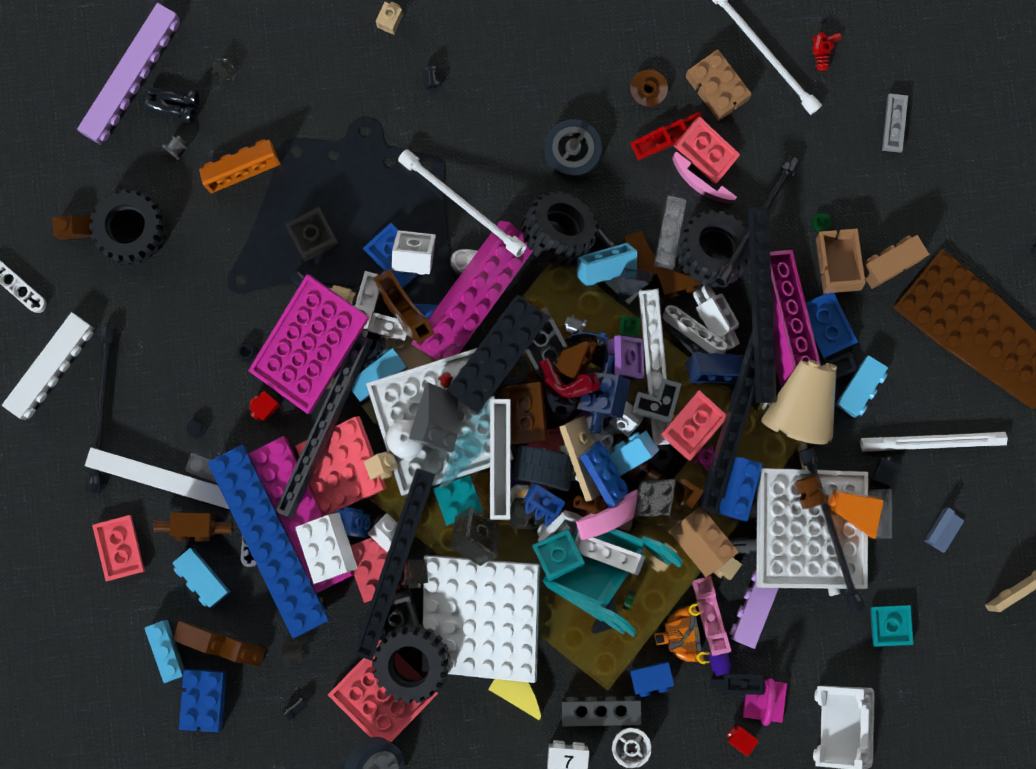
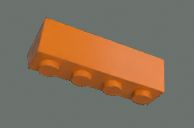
[199,140,281,194]

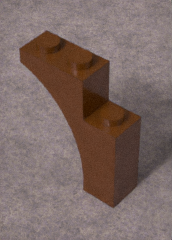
[623,231,700,299]
[373,269,435,344]
[173,621,266,666]

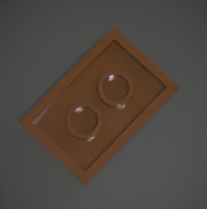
[503,382,548,445]

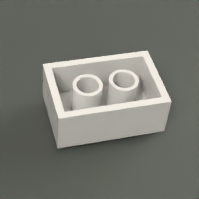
[295,513,358,584]

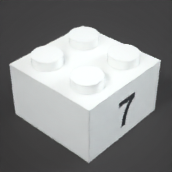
[547,740,589,769]

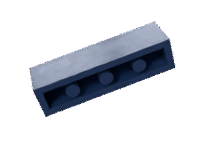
[685,352,745,385]

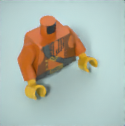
[655,602,710,664]

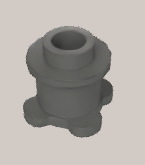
[162,135,187,160]
[563,315,587,334]

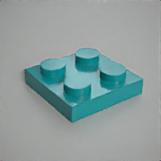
[433,475,483,526]
[532,529,585,582]
[870,605,913,647]

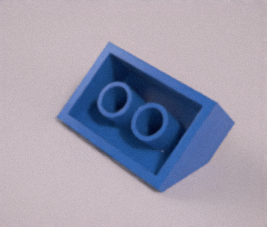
[718,457,762,522]

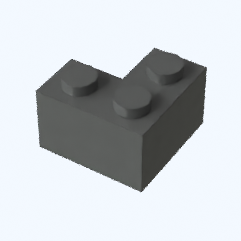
[631,379,682,424]

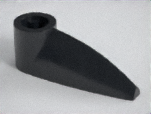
[663,325,710,359]

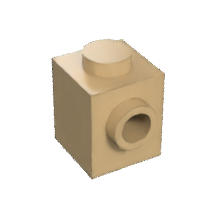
[375,2,403,35]
[364,451,399,480]
[713,558,742,580]

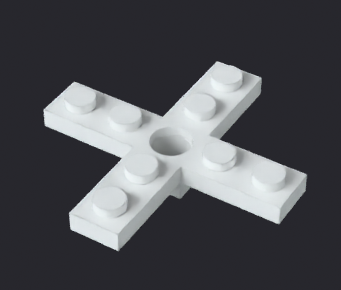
[355,271,407,342]

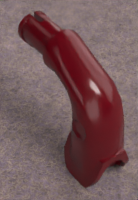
[539,358,601,398]

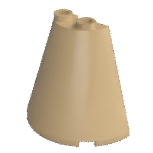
[761,360,837,444]

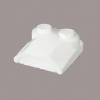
[537,510,583,542]

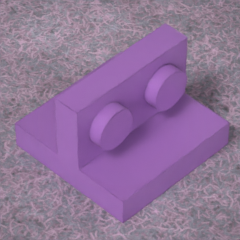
[608,335,644,378]

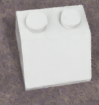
[392,231,436,274]

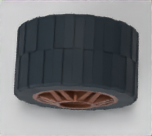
[511,446,574,491]

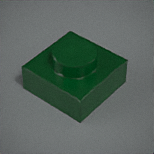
[618,316,641,338]

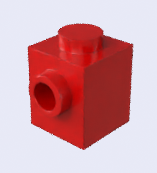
[249,391,281,422]
[726,725,759,757]

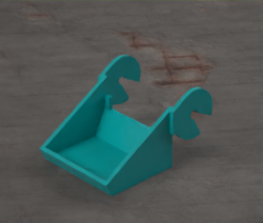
[542,529,683,637]

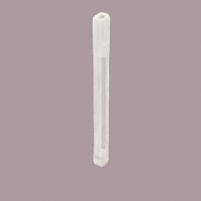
[860,432,1008,452]

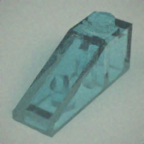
[440,431,486,490]

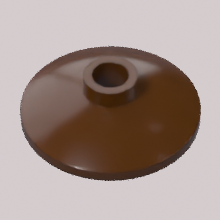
[630,69,668,107]

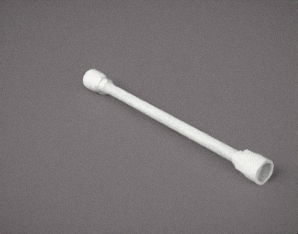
[712,0,822,115]
[399,150,527,257]

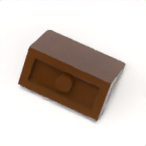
[678,479,703,510]

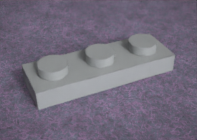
[882,94,908,153]

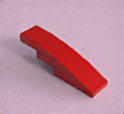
[630,112,703,161]

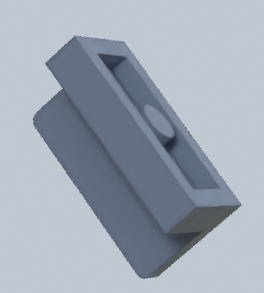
[924,508,964,553]

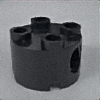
[543,375,580,420]

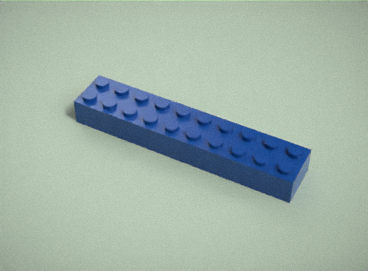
[207,445,331,638]

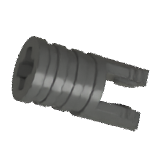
[728,536,757,555]

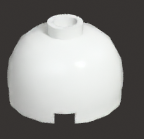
[386,420,425,459]
[612,728,651,768]

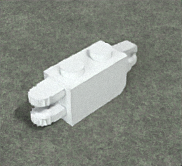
[693,285,740,350]

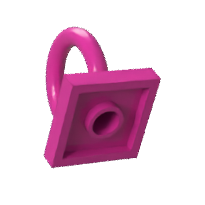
[743,678,787,726]

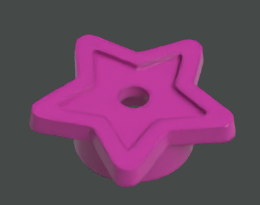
[694,446,714,471]

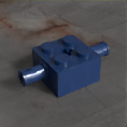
[578,355,631,434]

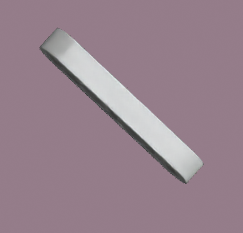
[0,261,47,313]
[662,305,727,354]

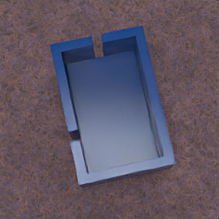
[179,669,227,732]

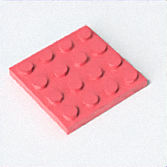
[295,416,387,516]
[328,639,438,742]

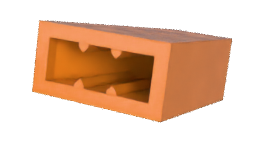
[828,489,884,539]

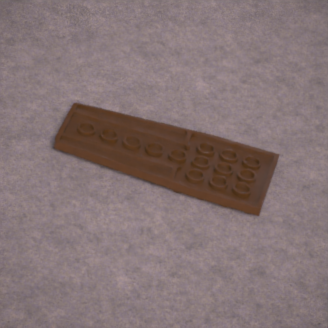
[893,249,1036,409]

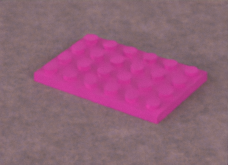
[248,275,370,414]

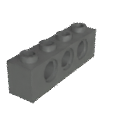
[562,696,641,726]

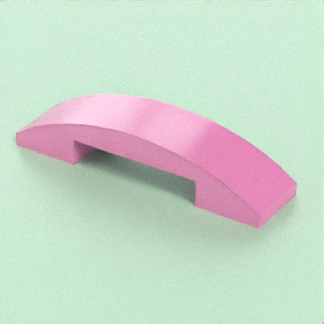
[673,152,737,204]
[576,490,643,540]
[692,576,731,656]

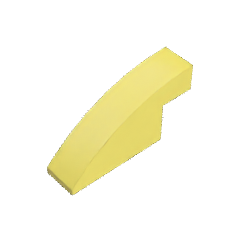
[488,679,541,720]

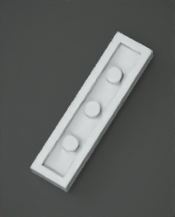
[574,532,645,576]

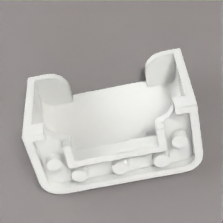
[813,686,874,769]

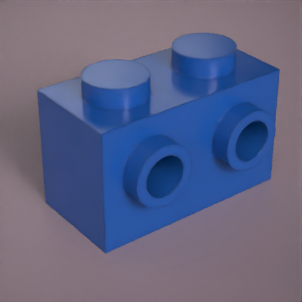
[335,507,371,538]
[629,662,674,697]

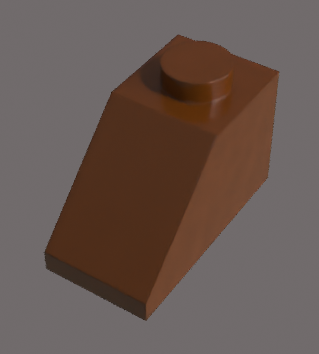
[52,215,93,240]
[555,341,597,379]

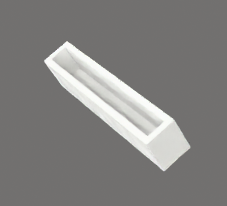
[2,312,94,420]
[490,399,510,520]

